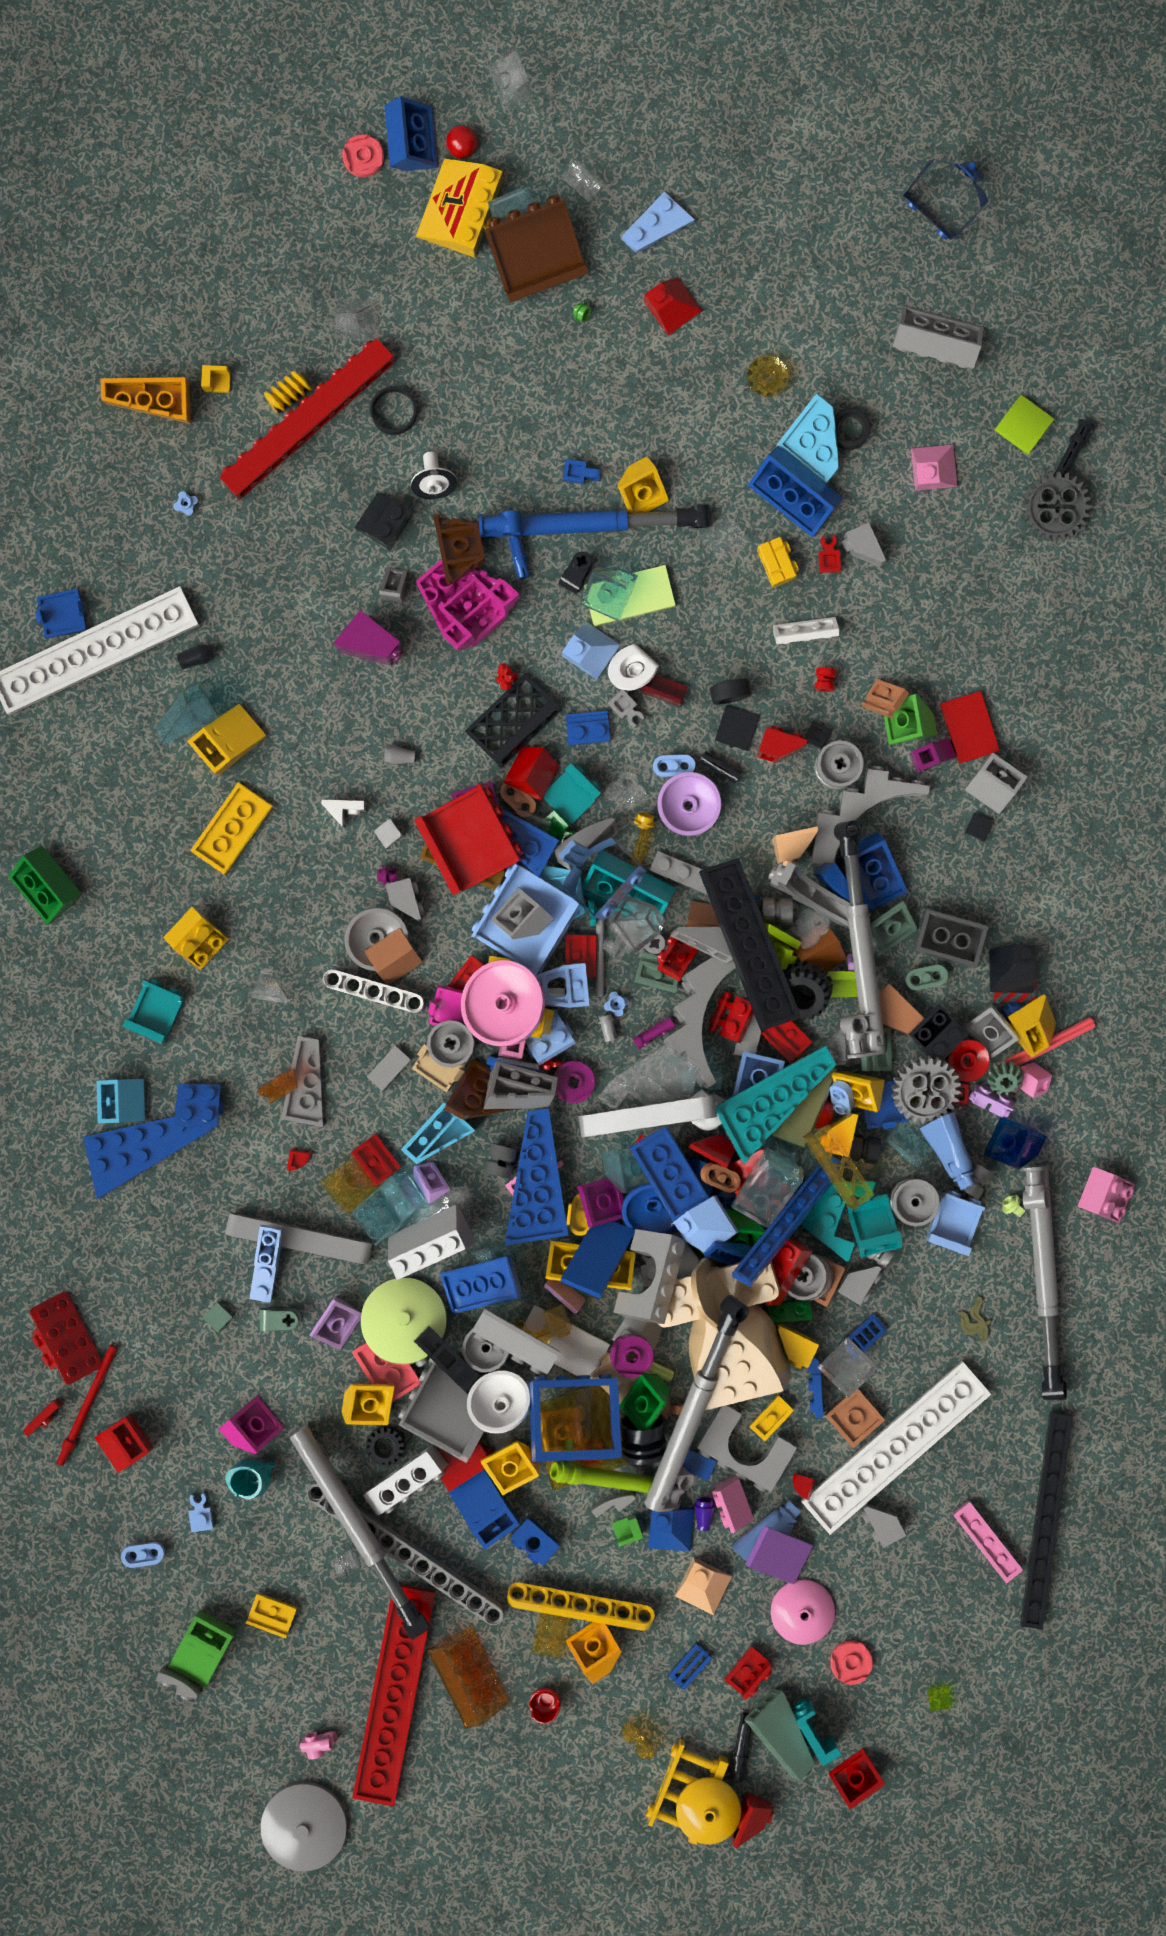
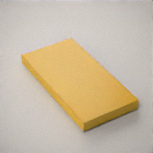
[190,782,274,875]

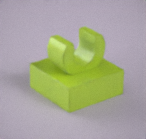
[774,942,797,970]

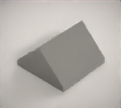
[963,1005,1021,1059]

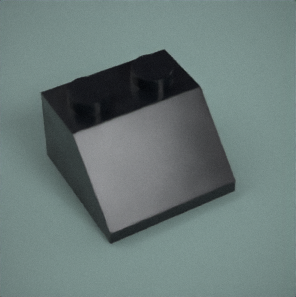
[354,493,412,551]

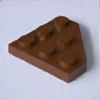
[444,1059,515,1120]

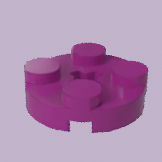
[554,1061,595,1103]
[610,1334,653,1378]

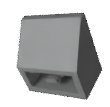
[964,753,1027,814]

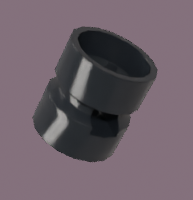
[846,1134,881,1165]

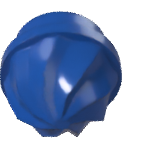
[1002,1002,1023,1023]

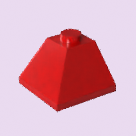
[644,277,702,336]
[687,1133,735,1168]
[731,1792,774,1848]

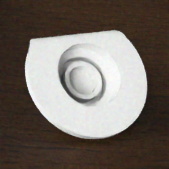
[608,644,659,691]

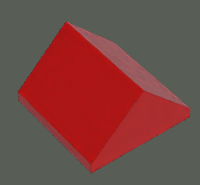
[503,747,559,801]
[828,1748,886,1810]

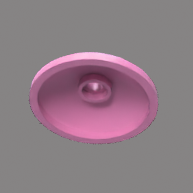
[771,1579,835,1645]

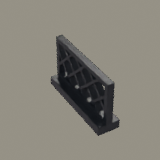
[465,673,561,769]

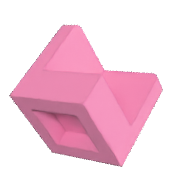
[1020,1062,1052,1098]

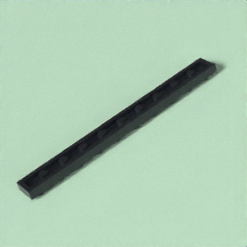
[1020,1411,1072,1630]

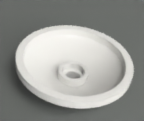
[467,1371,531,1433]

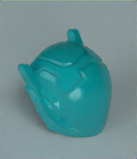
[225,1458,276,1499]

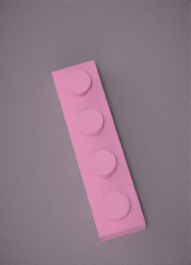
[952,1501,1023,1584]

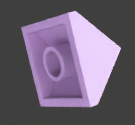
[310,1296,362,1350]

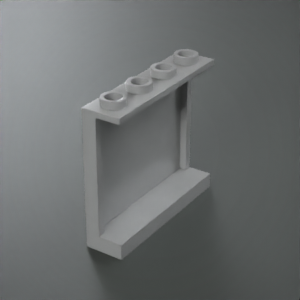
[398,1358,486,1463]

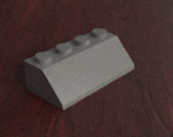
[893,306,984,369]
[388,1204,476,1280]
[472,1308,560,1376]

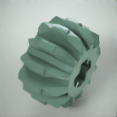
[987,1059,1024,1096]

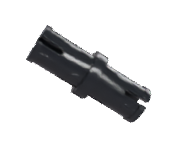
[699,751,742,784]

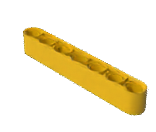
[507,1583,655,1631]

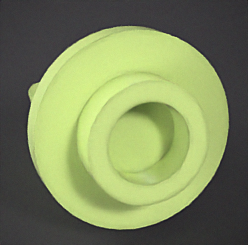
[1002,1195,1025,1217]

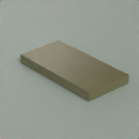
[770,1056,839,1149]

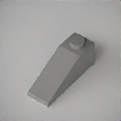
[670,927,732,963]

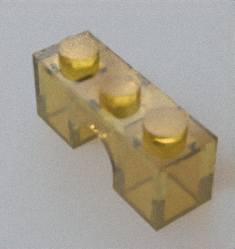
[512,1303,573,1343]

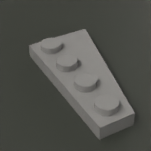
[281,1036,323,1127]

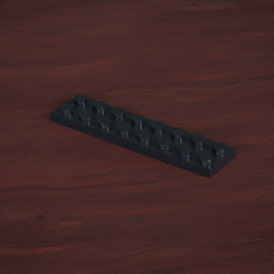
[699,858,801,1031]

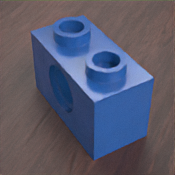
[511,1514,560,1566]

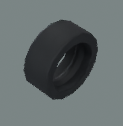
[835,407,870,451]
[710,678,752,705]

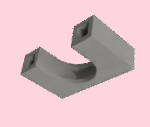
[613,1229,686,1324]
[696,1405,797,1492]

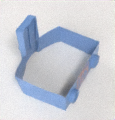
[558,838,647,921]

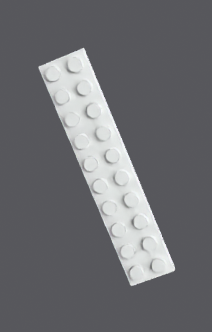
[0,587,199,715]
[801,1361,991,1535]

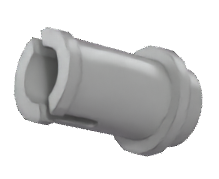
[598,1014,618,1042]

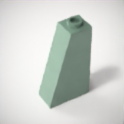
[744,1689,815,1781]

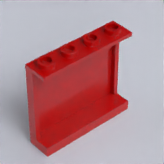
[414,784,523,895]

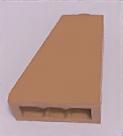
[856,983,924,1035]

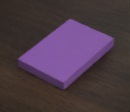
[745,1525,813,1584]

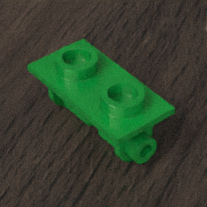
[767,1300,813,1324]

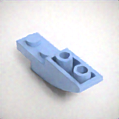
[249,1225,282,1303]

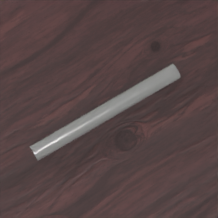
[595,918,605,997]

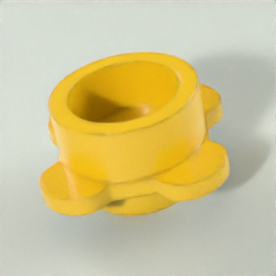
[633,812,655,829]

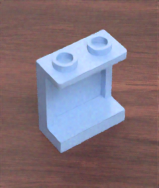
[926,1190,985,1256]

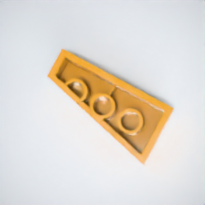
[101,377,191,424]

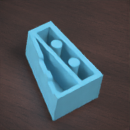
[401,1102,477,1164]

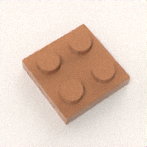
[824,1387,885,1448]

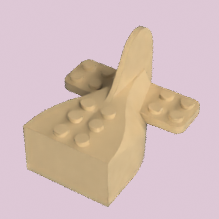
[658,1258,792,1410]

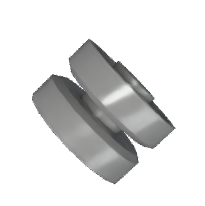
[814,740,864,790]
[427,1020,475,1068]
[889,1178,940,1226]
[788,1254,833,1300]
[462,1327,509,1372]

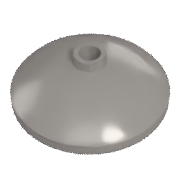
[344,907,408,971]

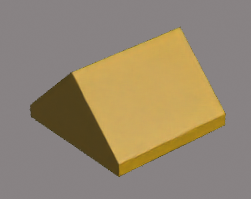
[832,1071,885,1112]

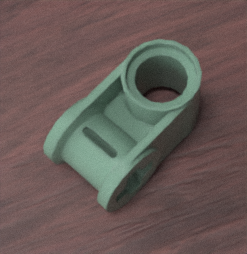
[259,1307,302,1332]

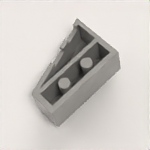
[484,1061,558,1109]

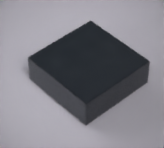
[804,721,831,750]
[964,813,993,842]

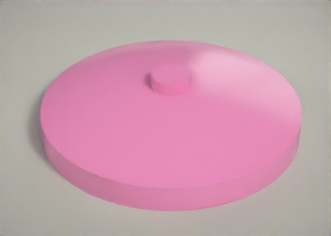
[461,960,545,1047]

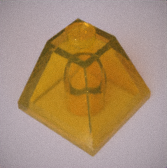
[320,1157,382,1214]

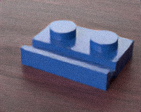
[566,711,610,746]

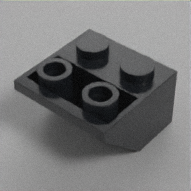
[909,1004,969,1062]

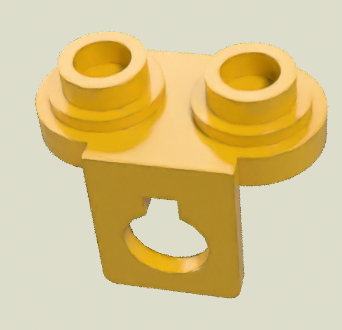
[566,1194,589,1236]

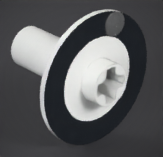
[411,452,457,500]

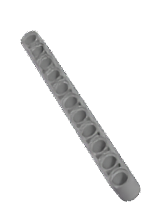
[307,1481,504,1625]

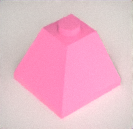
[911,445,957,491]

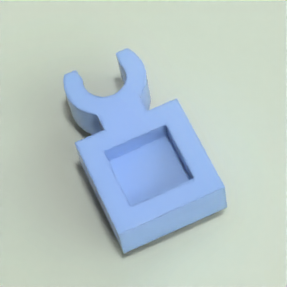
[189,1492,214,1532]

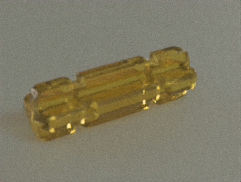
[630,828,651,868]

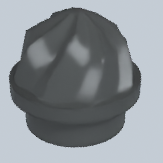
[947,1104,967,1125]

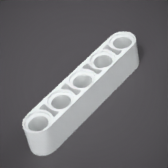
[323,970,425,1013]

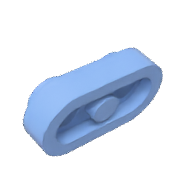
[653,755,695,778]
[829,1080,855,1115]
[121,1541,165,1568]

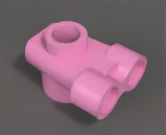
[300,1731,337,1759]

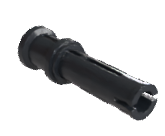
[1053,419,1096,478]

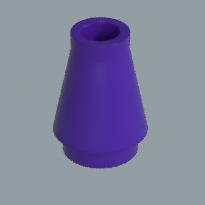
[694,1497,715,1531]

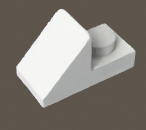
[322,800,366,828]

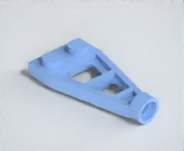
[536,963,590,1008]

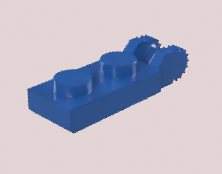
[807,1356,824,1418]

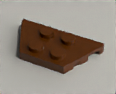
[433,514,485,586]

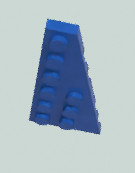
[505,1108,568,1245]
[83,1116,213,1199]

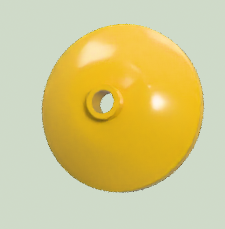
[676,1777,741,1844]

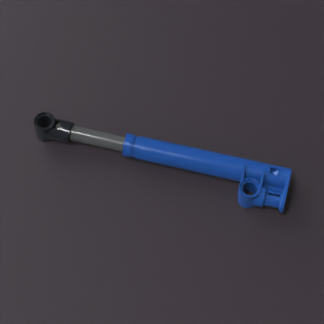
[479,505,711,538]

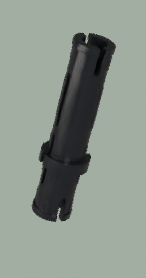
[730,1712,751,1781]

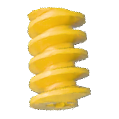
[264,371,312,415]

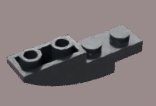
[414,1325,481,1394]

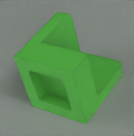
[612,1514,643,1547]

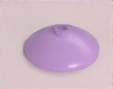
[657,772,721,836]

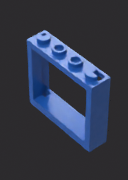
[529,1374,622,1462]

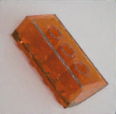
[427,1626,509,1728]

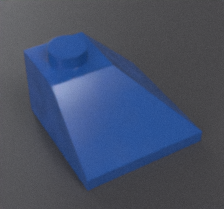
[648,1507,694,1552]

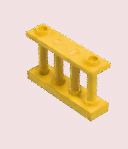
[646,1738,729,1845]

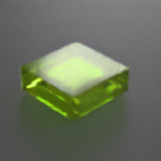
[927,1685,952,1711]

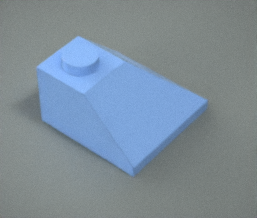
[562,621,620,679]
[673,1195,738,1252]

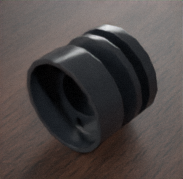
[620,1415,666,1465]

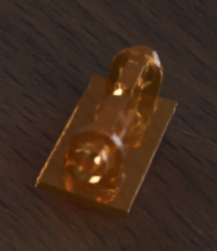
[258,1068,298,1104]

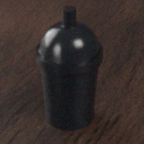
[177,644,217,670]

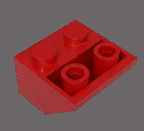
[756,726,807,763]
[94,1413,154,1473]

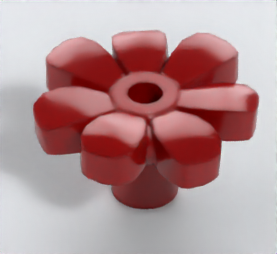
[496,663,518,690]
[535,1058,562,1070]

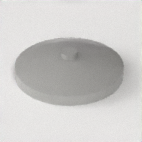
[261,1782,347,1871]

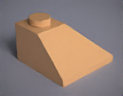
[772,827,818,866]
[675,1557,732,1615]

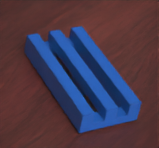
[668,1642,712,1690]

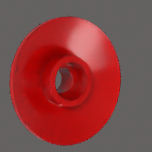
[948,1040,989,1082]

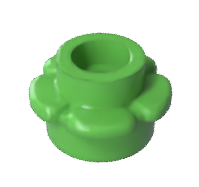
[573,302,592,323]

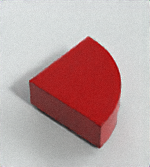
[287,1149,311,1171]
[793,1474,815,1501]

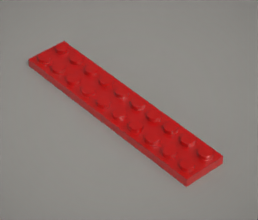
[352,1584,436,1807]

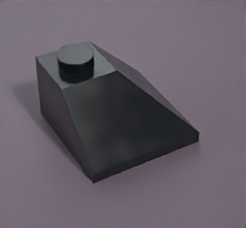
[989,944,1037,993]

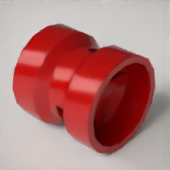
[814,667,837,692]

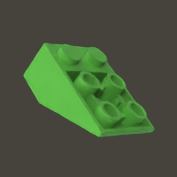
[168,1610,237,1688]

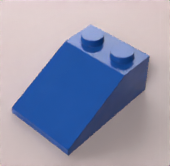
[840,831,908,911]

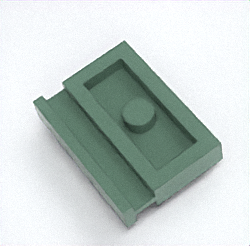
[634,951,678,993]
[861,1028,892,1071]

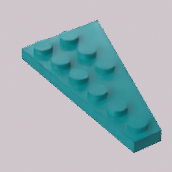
[716,1046,836,1164]

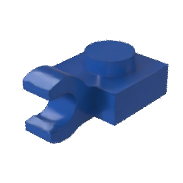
[563,459,601,485]

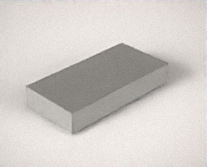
[367,1046,411,1091]

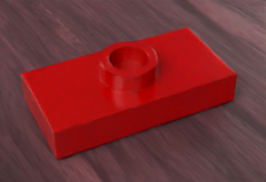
[23,1398,63,1437]

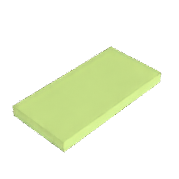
[584,565,676,627]

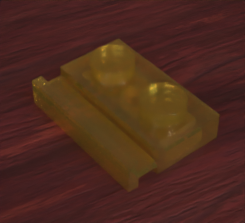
[531,1612,570,1659]

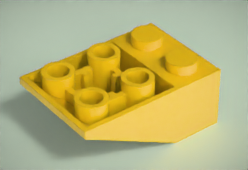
[187,704,267,777]

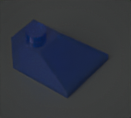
[984,1117,1047,1170]

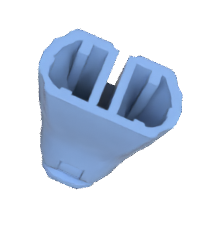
[920,1113,975,1190]
[731,1501,801,1575]

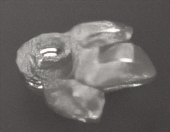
[604,772,646,814]
[788,909,830,949]

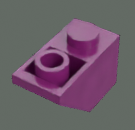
[909,738,956,773]

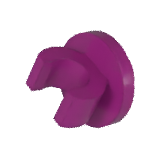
[377,865,398,886]

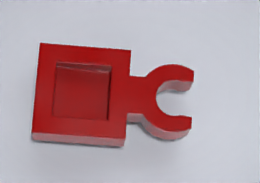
[818,535,841,574]

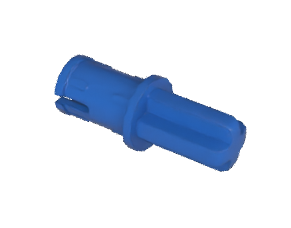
[508,536,531,579]

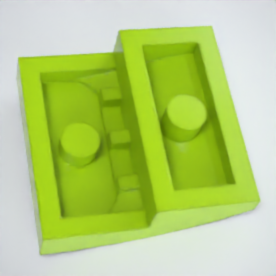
[994,395,1054,455]

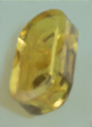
[621,1721,656,1761]

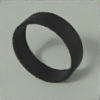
[370,386,417,435]

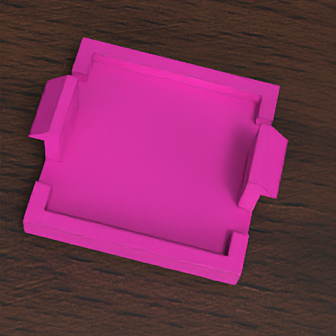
[428,985,466,1026]

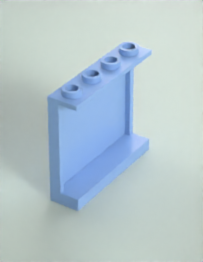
[471,864,581,975]

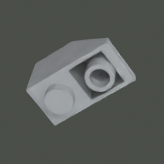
[385,878,425,921]
[836,1264,882,1305]
[860,1503,906,1548]

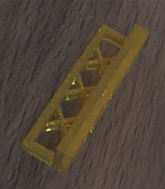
[803,1124,874,1210]

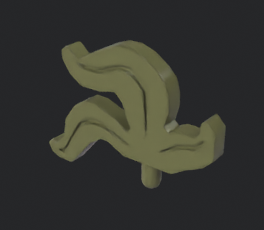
[957,1296,992,1343]

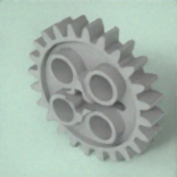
[891,1055,961,1124]

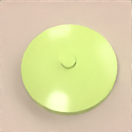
[361,1278,446,1364]

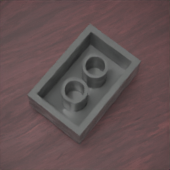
[912,909,989,968]

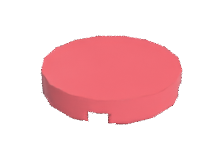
[342,134,384,178]
[830,1640,873,1685]

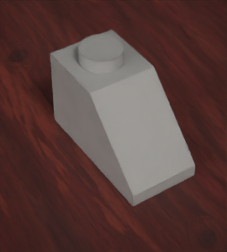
[842,522,886,567]

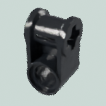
[558,552,592,595]

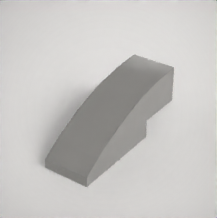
[554,818,618,870]

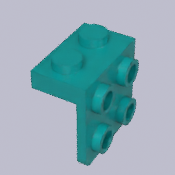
[543,764,601,824]

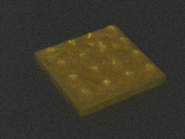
[540,1386,630,1490]

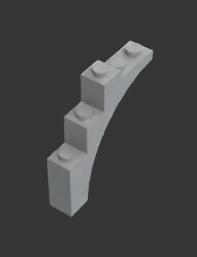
[810,766,930,866]
[768,862,871,929]
[664,957,736,1089]

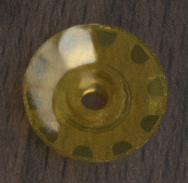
[747,355,789,397]

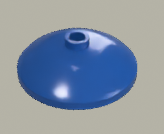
[622,1183,677,1234]

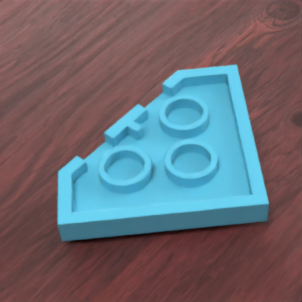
[777,394,839,484]

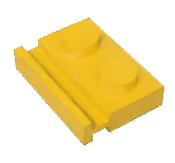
[246,1592,298,1639]

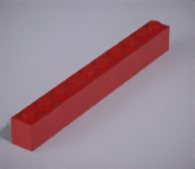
[220,338,395,500]

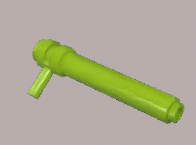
[550,1439,654,1493]

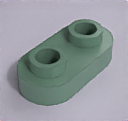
[905,965,948,991]

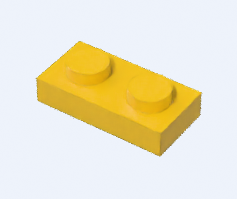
[749,1395,794,1441]

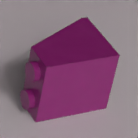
[333,610,403,665]

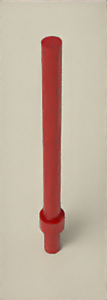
[56,1345,118,1466]

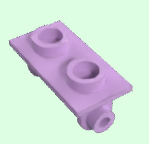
[969,1083,1014,1117]

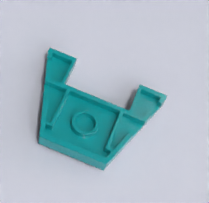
[800,1181,877,1262]

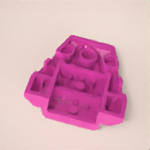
[416,559,520,651]

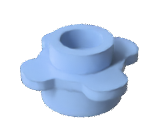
[174,491,198,516]
[604,992,629,1016]

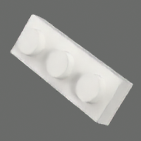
[773,617,839,644]

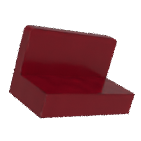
[641,675,688,707]

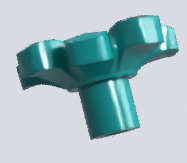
[588,900,601,927]

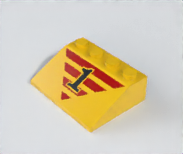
[416,159,503,258]

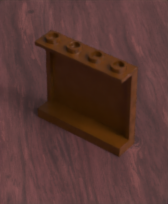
[483,194,589,303]

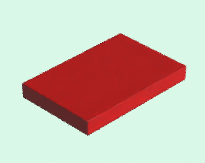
[940,691,1000,764]

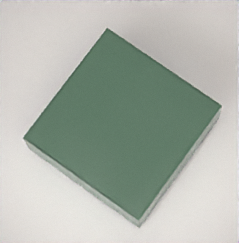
[203,1302,233,1332]

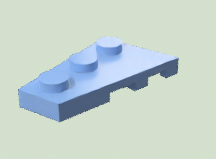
[621,192,695,253]

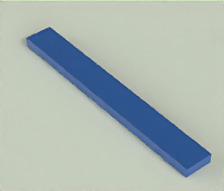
[732,1153,846,1287]

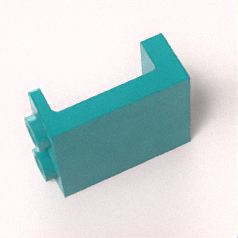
[122,978,186,1044]
[847,1194,902,1258]
[792,1698,841,1766]

